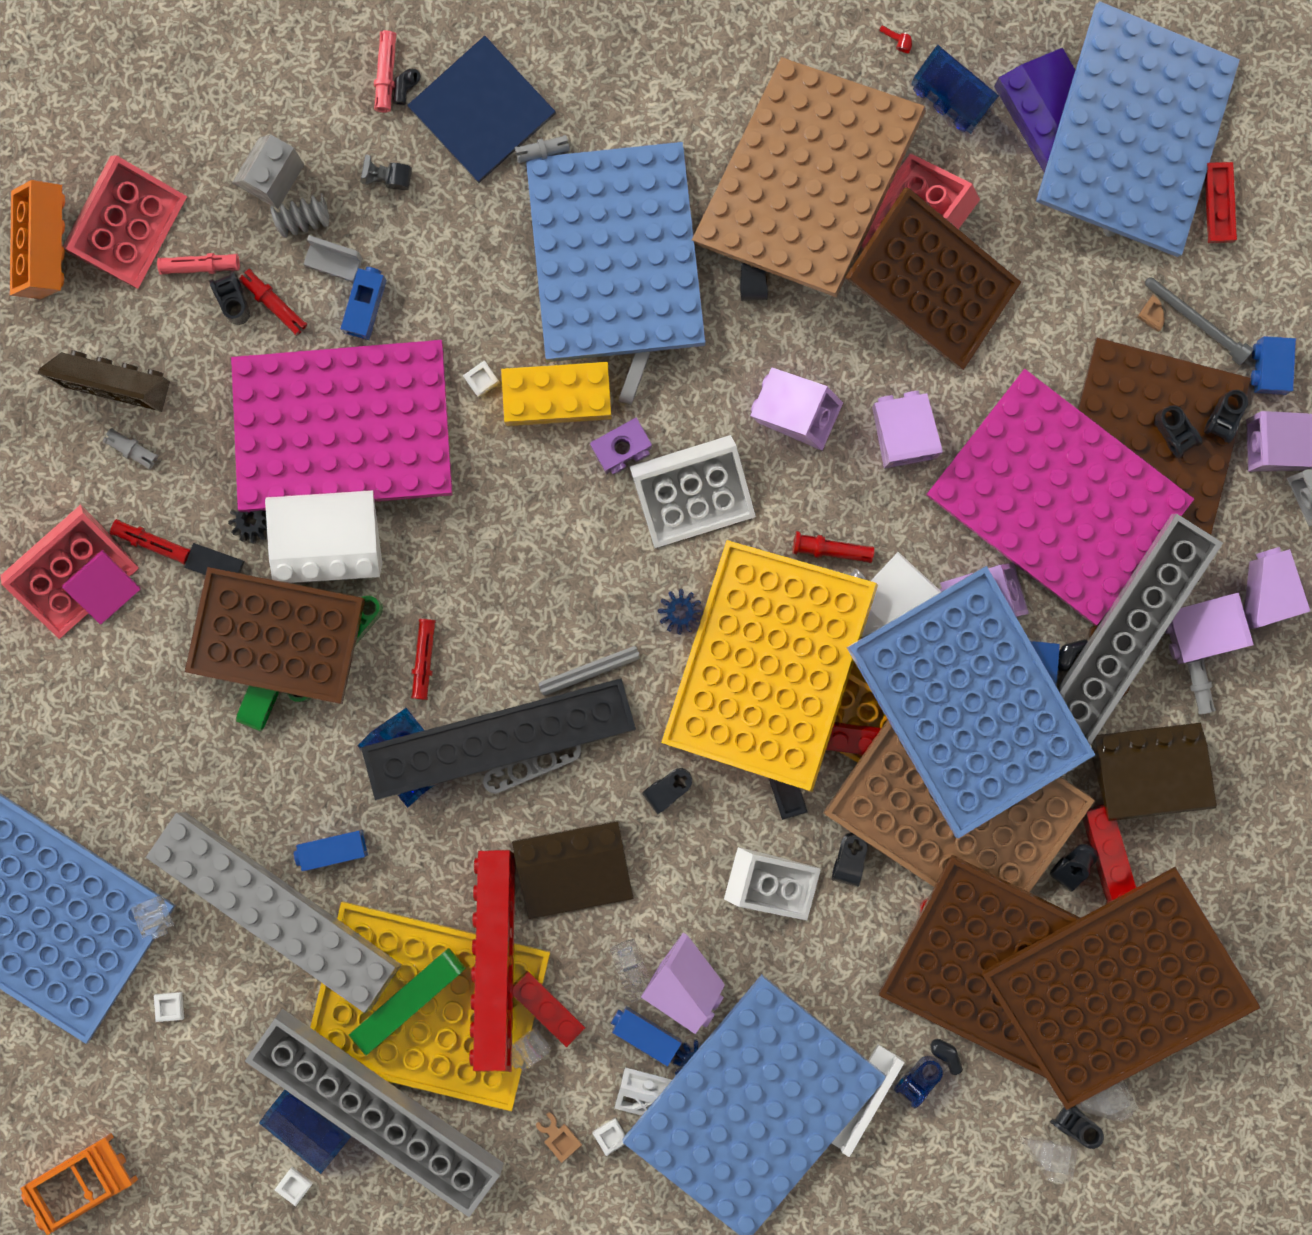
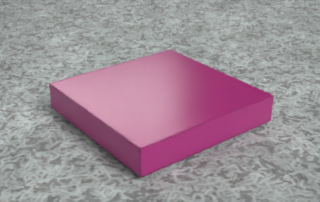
[62,550,140,625]

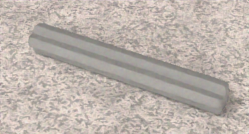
[539,646,640,695]

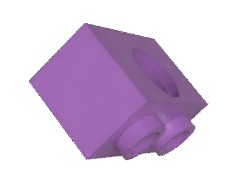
[590,417,652,475]

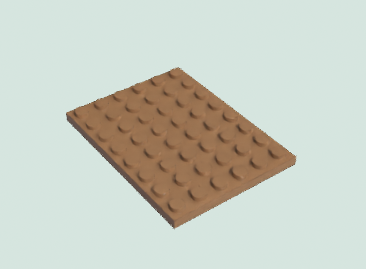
[692,57,926,298]
[824,720,1095,892]

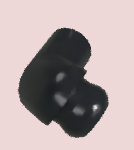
[393,68,421,105]
[1058,639,1088,671]
[930,1039,963,1075]

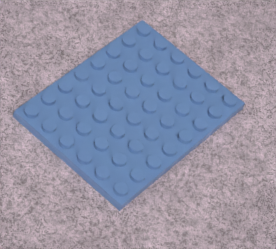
[1036,2,1240,257]
[526,142,705,362]
[846,566,1095,838]
[0,794,176,1044]
[622,974,886,1235]

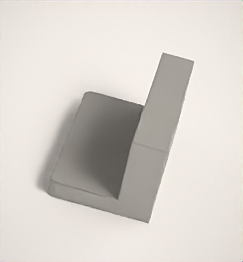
[303,235,363,283]

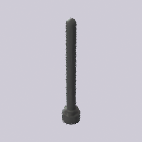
[1145,277,1254,366]

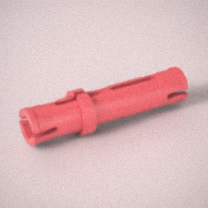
[374,30,397,113]
[157,253,240,275]

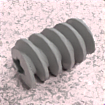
[270,193,329,238]

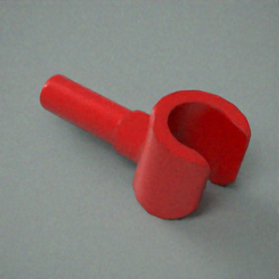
[879,25,912,54]

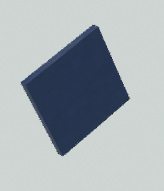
[407,35,556,184]

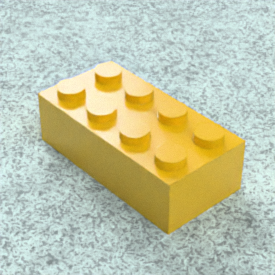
[501,362,612,426]

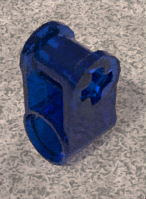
[893,1056,943,1109]

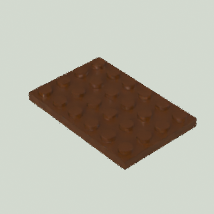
[845,188,1021,370]
[184,567,365,704]

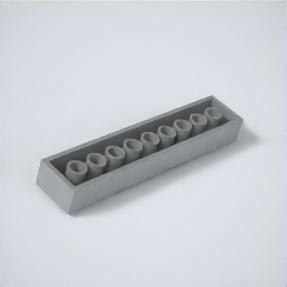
[1057,514,1223,771]
[146,812,402,1013]
[245,1008,504,1217]

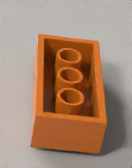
[10,180,65,299]

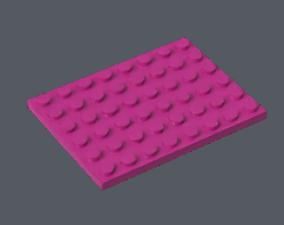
[231,340,453,512]
[926,369,1194,626]

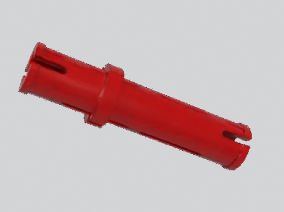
[239,269,308,336]
[110,519,191,565]
[411,619,436,700]

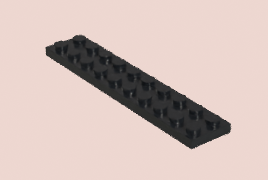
[361,678,636,801]

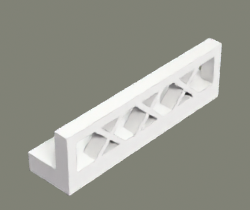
[832,1044,904,1157]
[614,1068,672,1116]

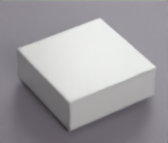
[463,361,500,398]
[154,992,184,1022]
[592,1117,626,1156]
[275,1167,313,1207]

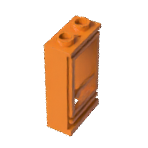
[20,1133,138,1235]

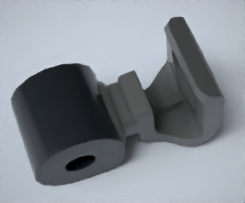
[360,155,412,190]

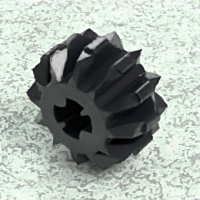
[228,504,267,544]

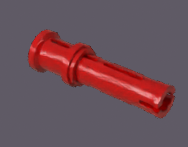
[792,531,874,564]

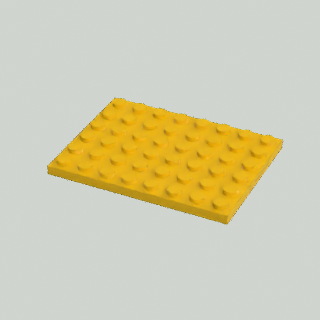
[661,540,878,792]
[310,901,550,1111]

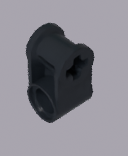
[740,262,768,301]
[209,271,250,325]
[1204,390,1248,444]
[1155,406,1203,459]
[641,768,692,815]
[832,833,868,887]
[1050,844,1098,892]
[1050,1106,1104,1149]

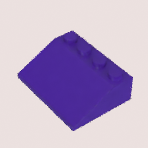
[994,47,1075,173]

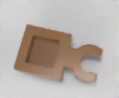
[536,1113,583,1163]

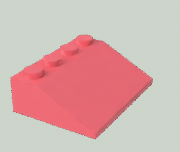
[861,153,980,248]
[63,155,187,289]
[0,504,139,639]

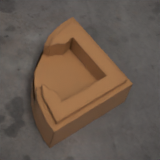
[1137,294,1165,332]

